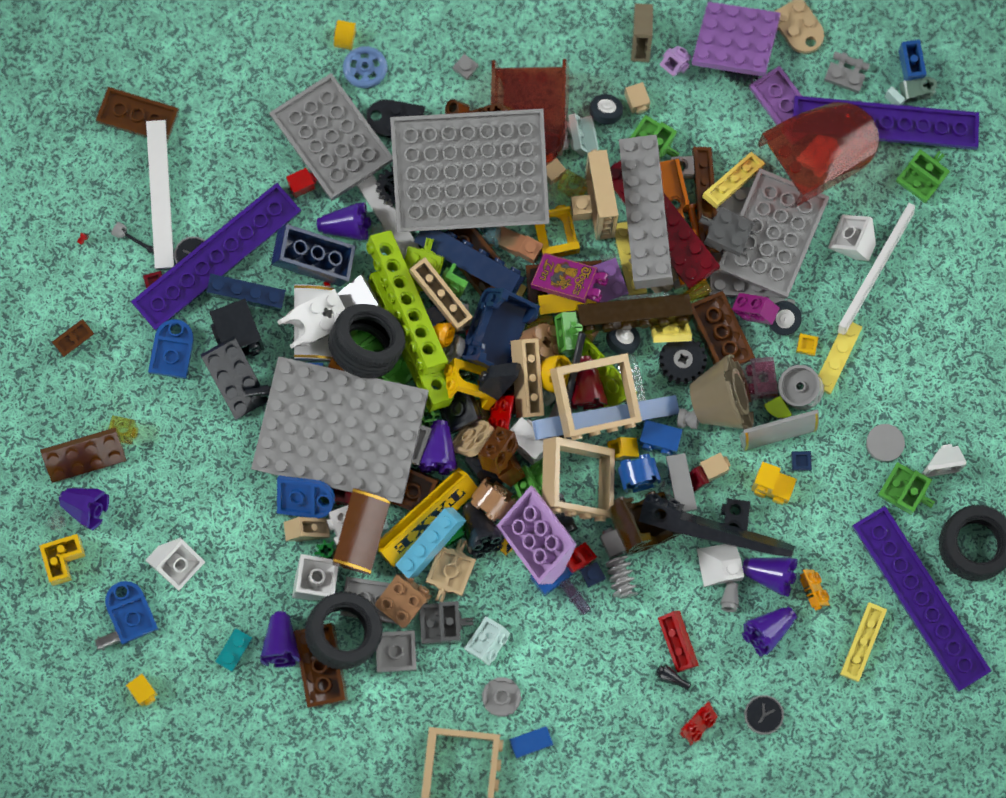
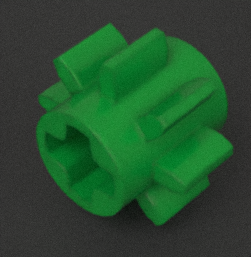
[314,540,336,559]

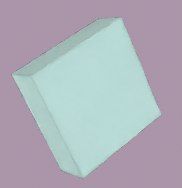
[885,87,905,105]

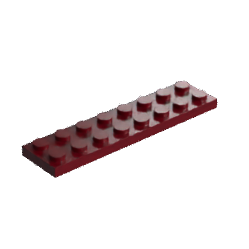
[610,160,720,289]

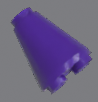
[317,202,371,240]
[419,420,457,475]
[742,557,798,597]
[742,606,797,657]

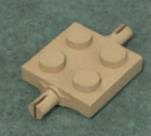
[426,539,476,602]

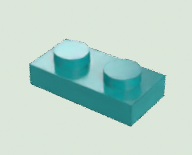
[215,628,253,672]

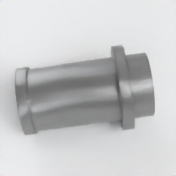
[94,631,120,651]

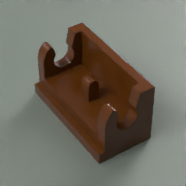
[52,319,94,357]

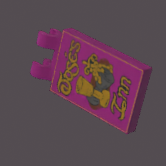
[531,253,609,303]

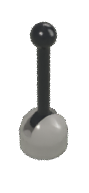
[111,221,154,253]

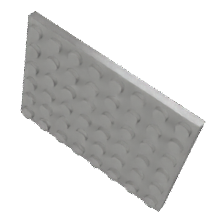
[390,109,549,232]
[251,356,429,504]

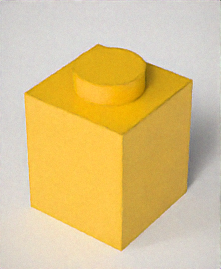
[126,674,158,706]

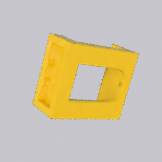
[535,205,580,257]
[444,358,496,410]

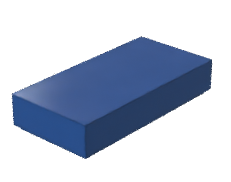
[509,726,553,758]

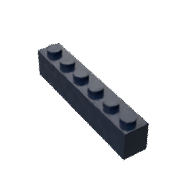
[414,230,525,294]

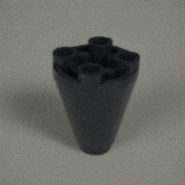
[462,502,504,559]

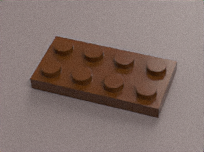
[96,87,179,143]
[40,428,127,483]

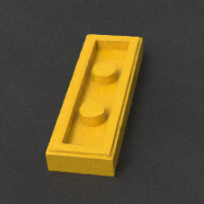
[538,294,596,315]

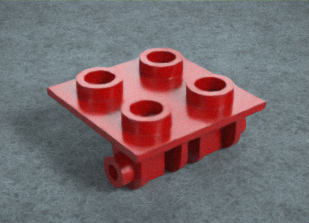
[488,395,514,430]
[679,701,718,745]

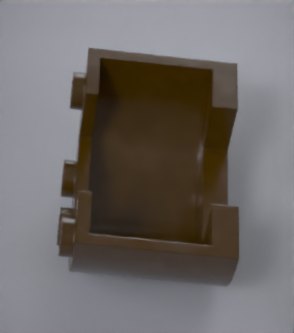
[608,491,681,555]

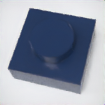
[579,561,606,588]

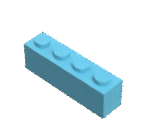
[395,507,466,579]

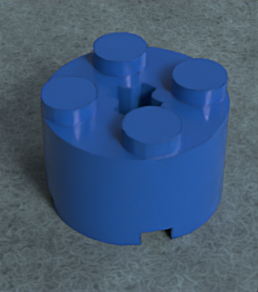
[618,454,661,493]

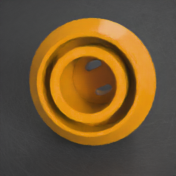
[433,323,455,348]

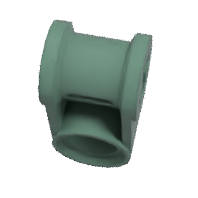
[899,77,937,103]

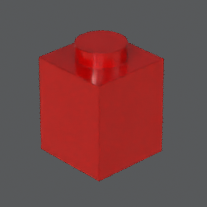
[286,168,317,198]

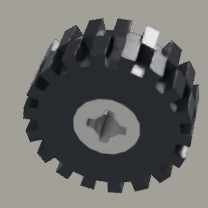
[658,338,707,386]

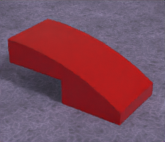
[567,542,597,573]

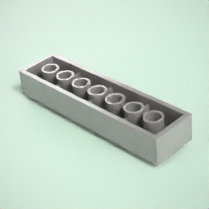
[619,135,673,289]

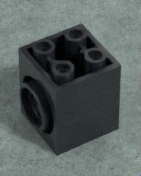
[209,298,264,356]

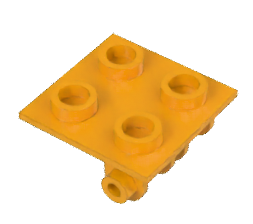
[799,569,830,611]

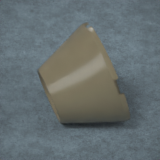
[690,354,754,430]

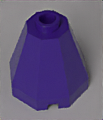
[59,488,109,531]

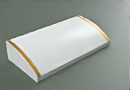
[294,285,333,362]

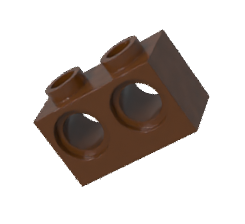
[478,426,519,475]

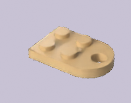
[774,0,824,54]
[452,420,495,457]

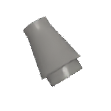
[720,582,739,612]

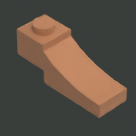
[485,226,543,264]

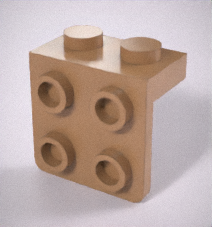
[375,572,432,628]

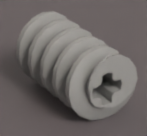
[606,556,638,599]

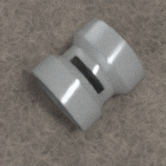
[677,408,699,429]

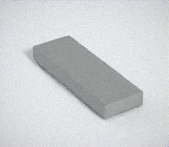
[666,453,697,512]

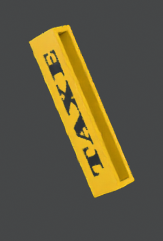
[377,468,478,568]

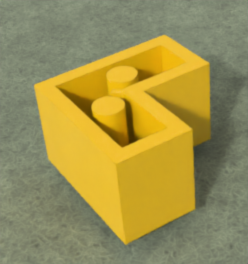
[751,461,797,505]
[39,534,85,586]

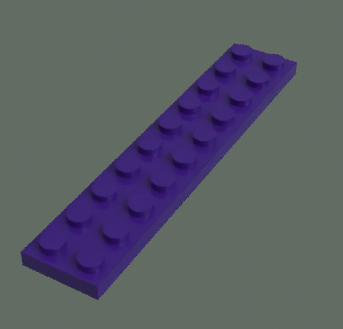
[792,96,979,150]
[131,183,301,331]
[851,506,992,692]

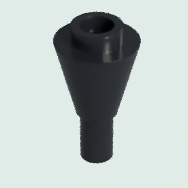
[655,663,691,690]

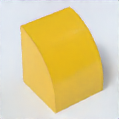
[334,20,356,50]
[607,437,639,461]

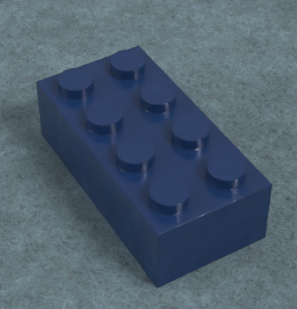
[271,224,356,286]

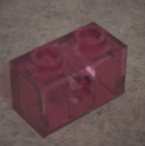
[746,357,778,400]

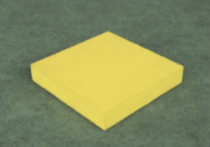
[650,323,692,343]

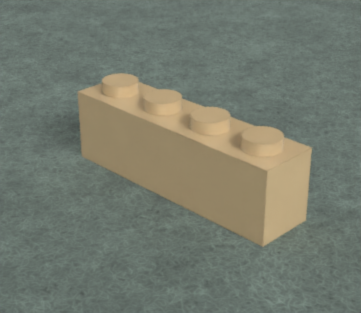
[410,257,473,332]
[510,338,544,418]

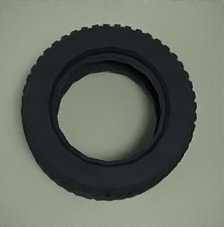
[328,304,405,378]
[939,504,1006,581]
[305,591,383,670]

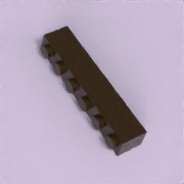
[575,294,693,334]

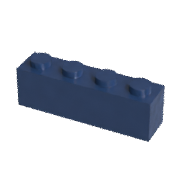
[206,274,286,312]

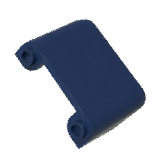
[461,288,540,369]

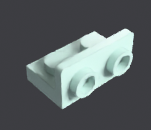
[464,617,510,666]

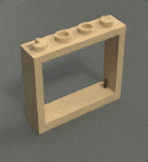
[585,149,618,240]
[550,353,642,440]
[542,437,615,522]
[421,727,504,798]

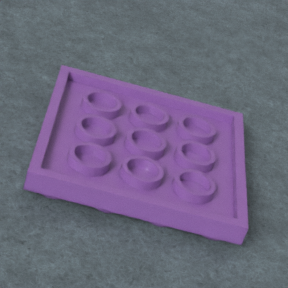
[692,2,781,77]

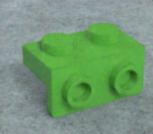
[441,263,468,300]

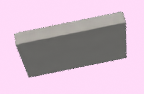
[340,576,397,624]

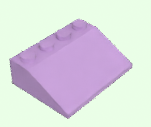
[496,486,576,584]

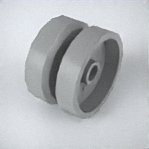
[778,365,824,410]

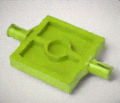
[404,238,445,293]

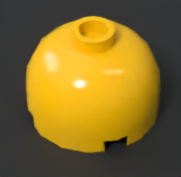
[540,355,572,394]

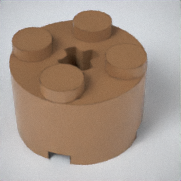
[519,324,561,364]
[471,477,517,521]

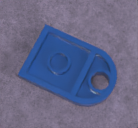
[148,319,194,379]
[277,475,335,518]
[105,581,159,645]

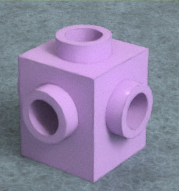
[660,46,692,77]

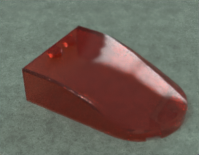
[491,59,570,166]
[757,102,879,206]

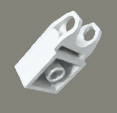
[277,289,345,349]

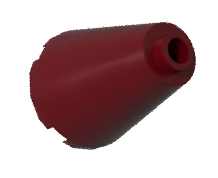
[570,356,608,410]

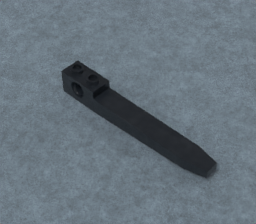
[638,494,795,558]

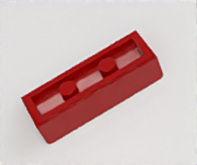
[658,611,699,673]

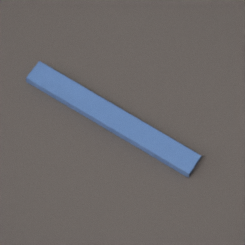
[532,395,679,440]

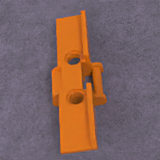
[660,158,707,285]

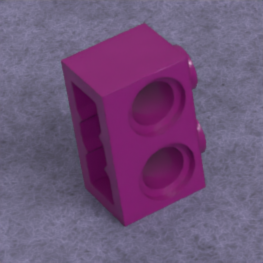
[732,293,780,325]

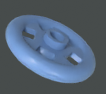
[343,46,387,89]

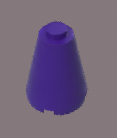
[260,611,300,668]

